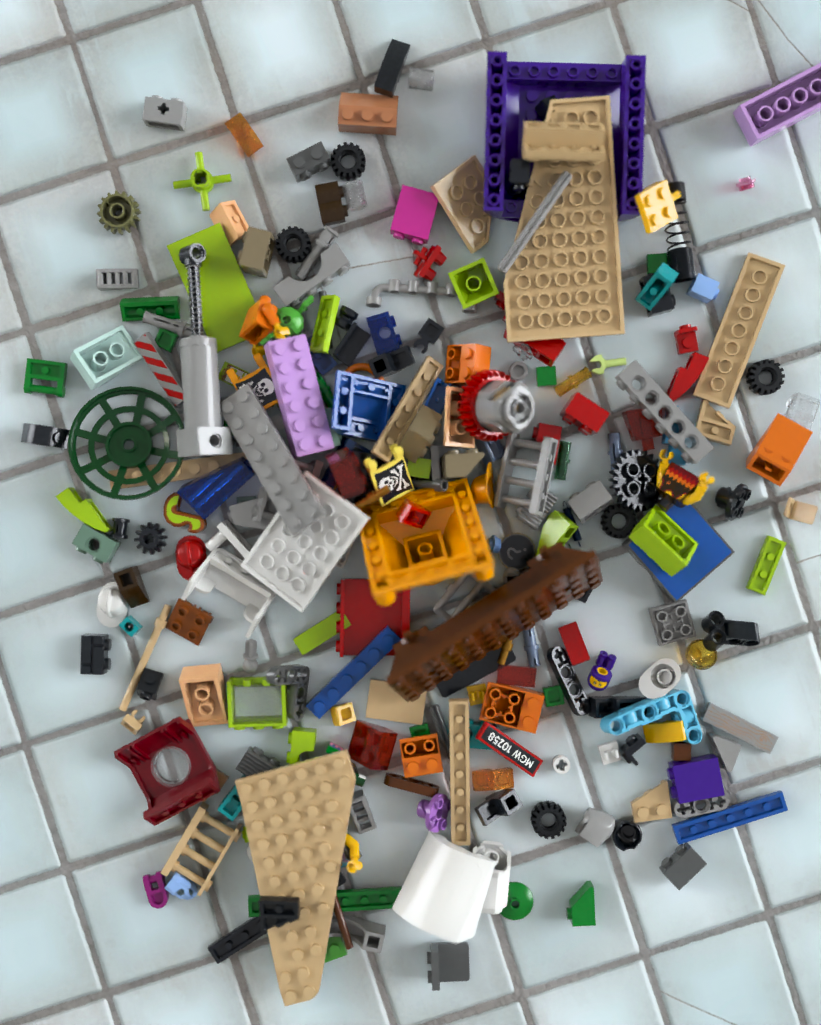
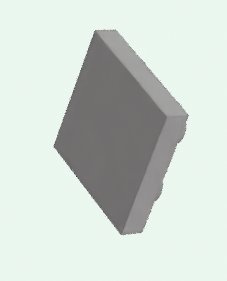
[648,599,696,646]

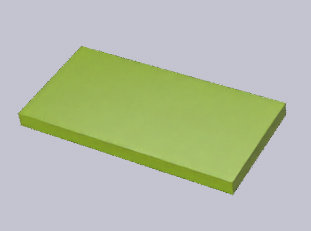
[167,223,255,353]

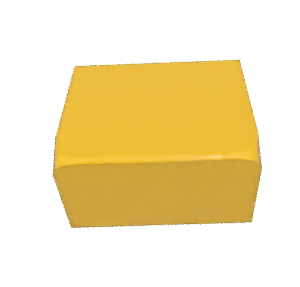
[330,702,356,726]

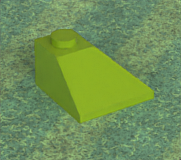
[448,257,499,310]

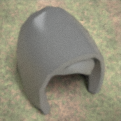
[575,807,615,847]

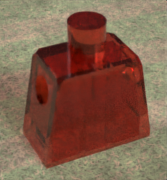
[622,408,662,451]

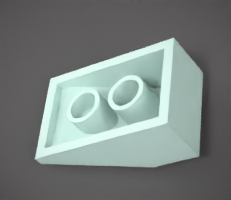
[70,325,143,390]

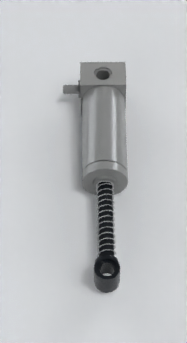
[176,243,235,457]

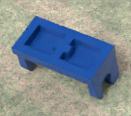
[424,378,452,414]

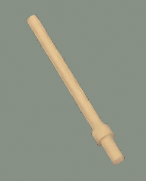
[119,604,172,711]

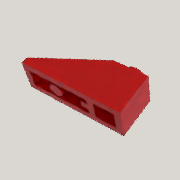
[503,329,566,367]

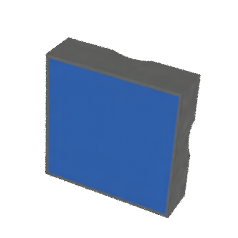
[621,504,734,603]

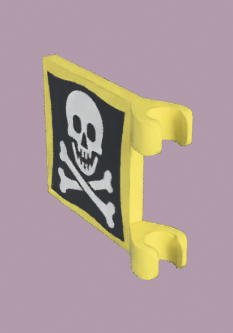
[363,444,414,507]

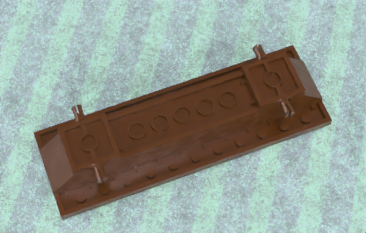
[385,542,603,702]

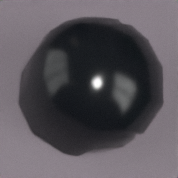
[612,820,642,851]

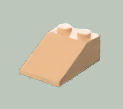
[179,663,228,727]

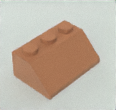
[338,92,399,135]

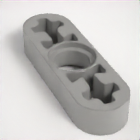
[672,795,729,818]

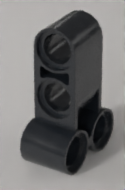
[701,611,760,652]

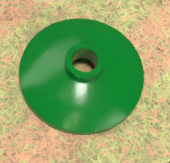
[500,882,534,920]

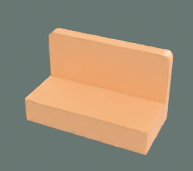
[209,200,248,246]

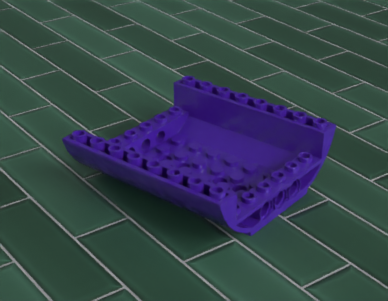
[483,51,646,223]

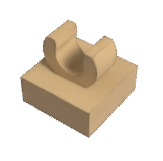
[121,710,145,736]

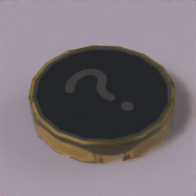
[498,533,536,570]

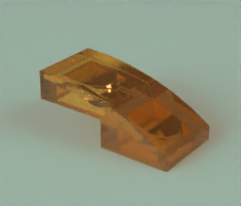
[224,113,263,157]
[472,767,514,791]

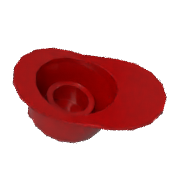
[175,535,207,581]

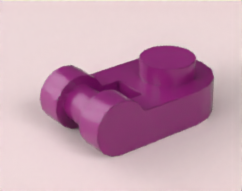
[143,870,169,908]

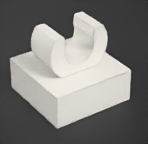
[597,740,622,765]

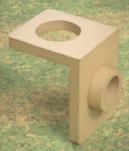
[783,497,818,525]

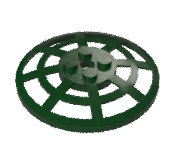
[68,386,184,500]

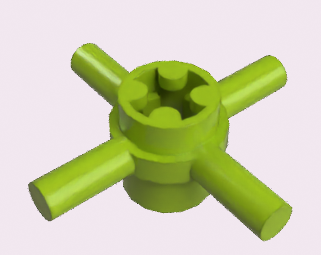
[173,152,232,211]

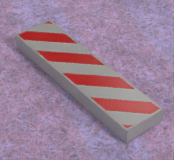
[134,332,183,407]

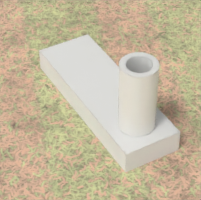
[205,520,253,558]

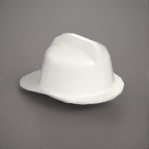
[97,582,128,628]
[638,658,681,699]

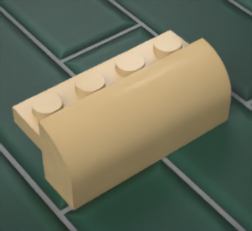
[522,121,606,163]

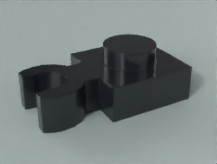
[413,318,445,354]

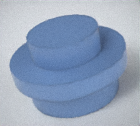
[487,535,501,554]

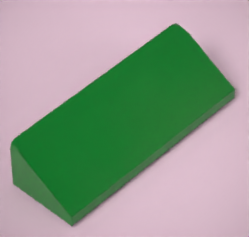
[119,296,180,322]

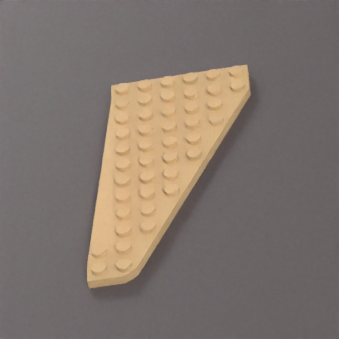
[234,749,356,1006]

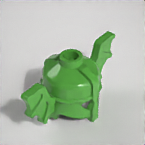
[260,295,314,346]

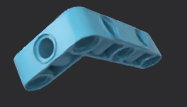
[600,689,702,745]

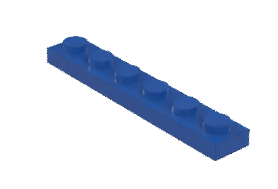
[306,625,401,719]
[671,790,788,845]

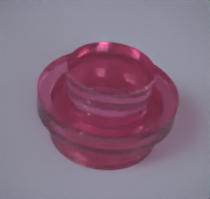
[736,176,756,191]

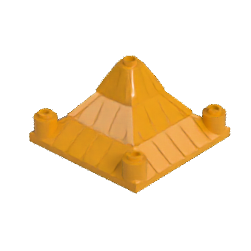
[360,478,494,606]

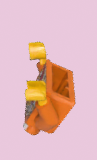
[239,295,290,356]

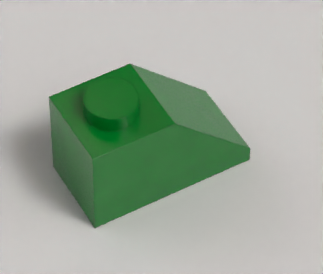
[566,881,596,927]

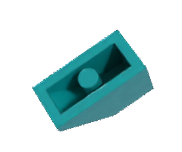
[635,262,679,311]

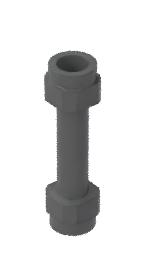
[411,477,448,492]

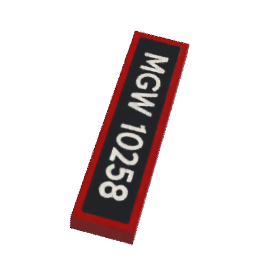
[475,721,543,777]

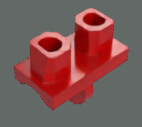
[413,245,447,281]

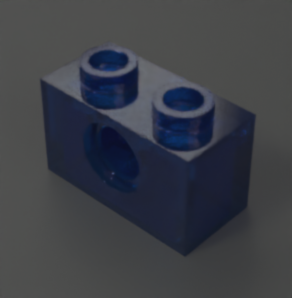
[366,311,402,356]

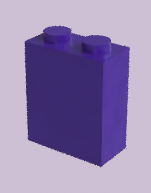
[666,753,725,804]

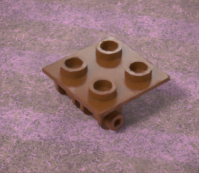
[165,598,214,646]

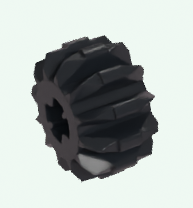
[134,522,168,555]

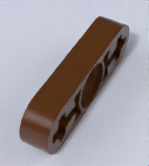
[384,773,440,797]

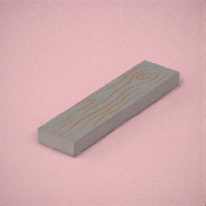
[700,702,778,754]

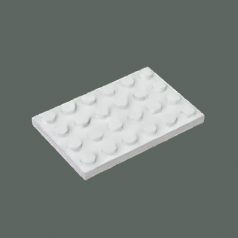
[240,471,370,613]

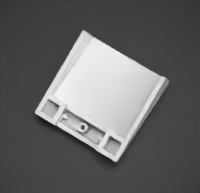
[392,831,496,943]

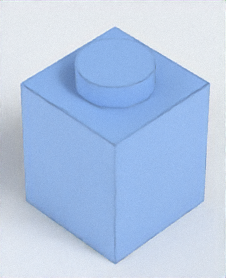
[686,273,720,303]

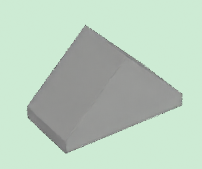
[708,732,742,773]

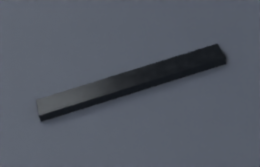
[208,870,346,964]

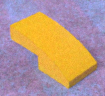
[643,720,686,743]

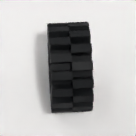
[331,142,366,181]
[276,226,312,264]
[746,359,785,395]
[600,504,637,539]
[530,801,567,839]

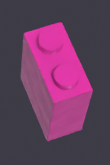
[390,185,439,245]

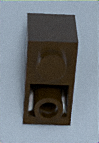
[113,566,150,608]

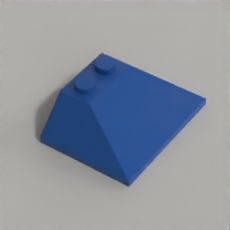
[331,370,406,442]

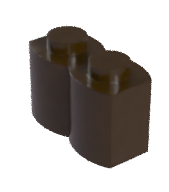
[315,181,348,227]

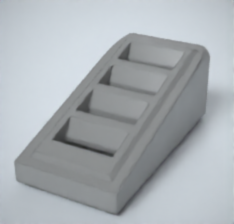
[96,269,139,291]
[350,789,377,834]

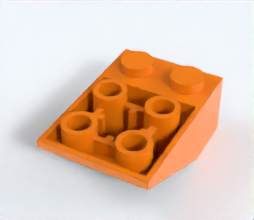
[746,413,813,486]
[479,682,545,734]

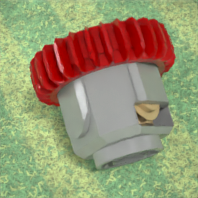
[457,370,534,442]

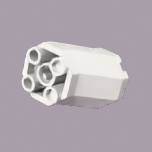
[472,840,511,915]

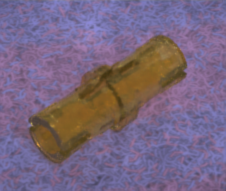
[553,367,592,397]

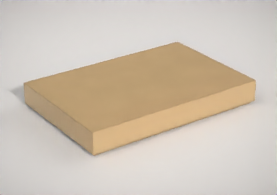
[365,679,427,725]

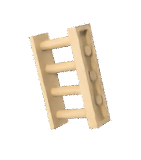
[161,802,242,896]

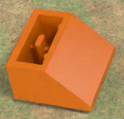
[444,344,491,385]
[399,733,443,778]

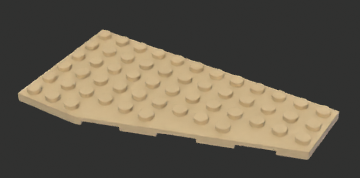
[503,95,625,343]

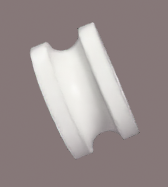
[552,755,570,774]

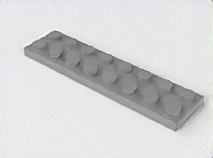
[220,383,327,536]

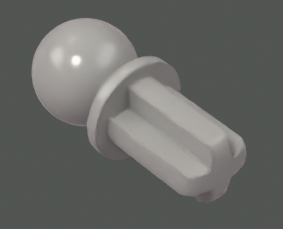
[243,639,258,673]

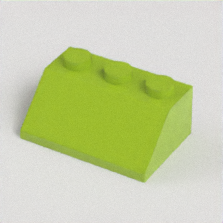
[629,505,698,577]

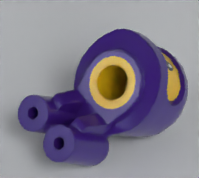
[587,651,617,691]

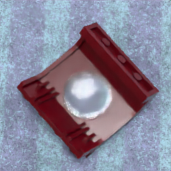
[114,716,221,826]

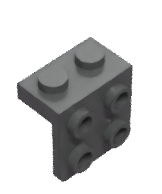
[427,942,470,991]

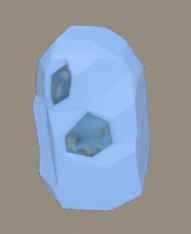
[164,872,197,900]

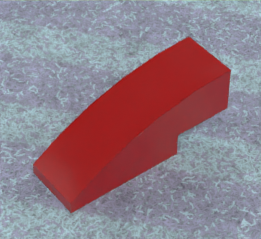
[666,352,709,401]

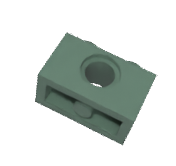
[72,523,122,564]

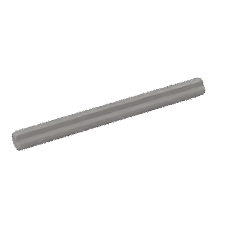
[497,171,572,274]

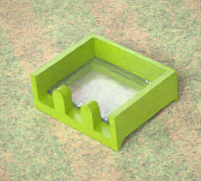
[227,676,288,730]

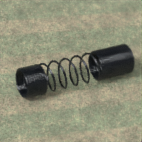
[664,181,696,283]

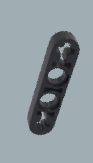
[547,646,591,716]

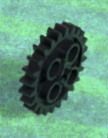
[608,449,662,512]

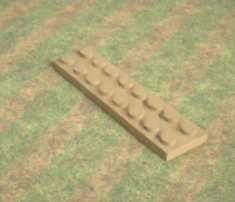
[692,252,785,409]

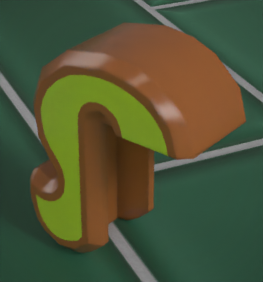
[164,492,207,533]

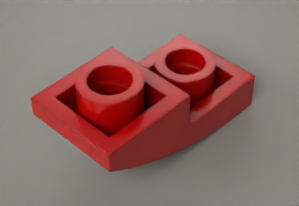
[558,622,591,666]

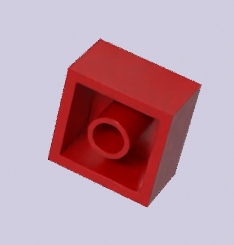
[559,392,610,436]

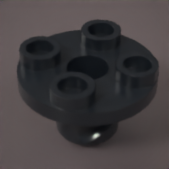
[715,483,752,521]

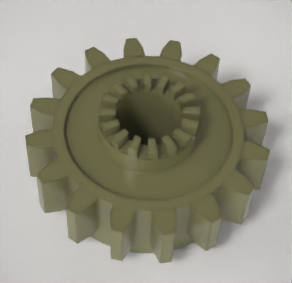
[97,191,141,235]

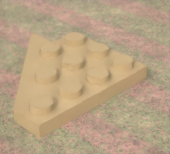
[430,155,492,254]

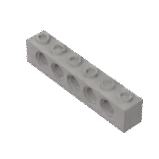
[615,360,714,464]

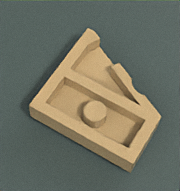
[695,399,736,446]
[631,780,672,823]

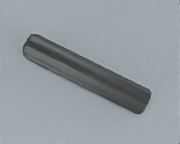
[429,704,450,759]

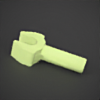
[589,355,626,375]

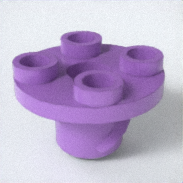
[417,793,451,833]

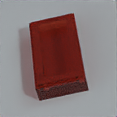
[496,664,537,688]

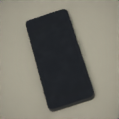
[436,648,516,698]

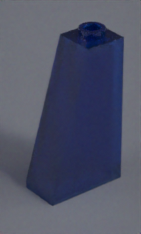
[177,457,255,520]

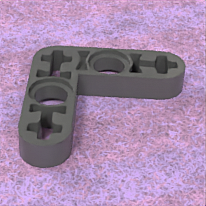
[266,664,310,721]

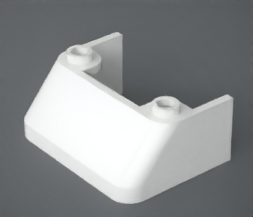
[181,548,276,639]

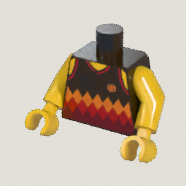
[656,449,714,511]

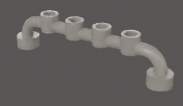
[366,279,477,314]

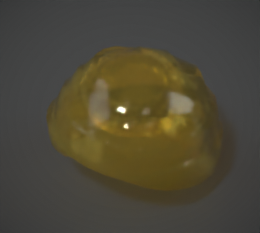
[685,639,717,670]

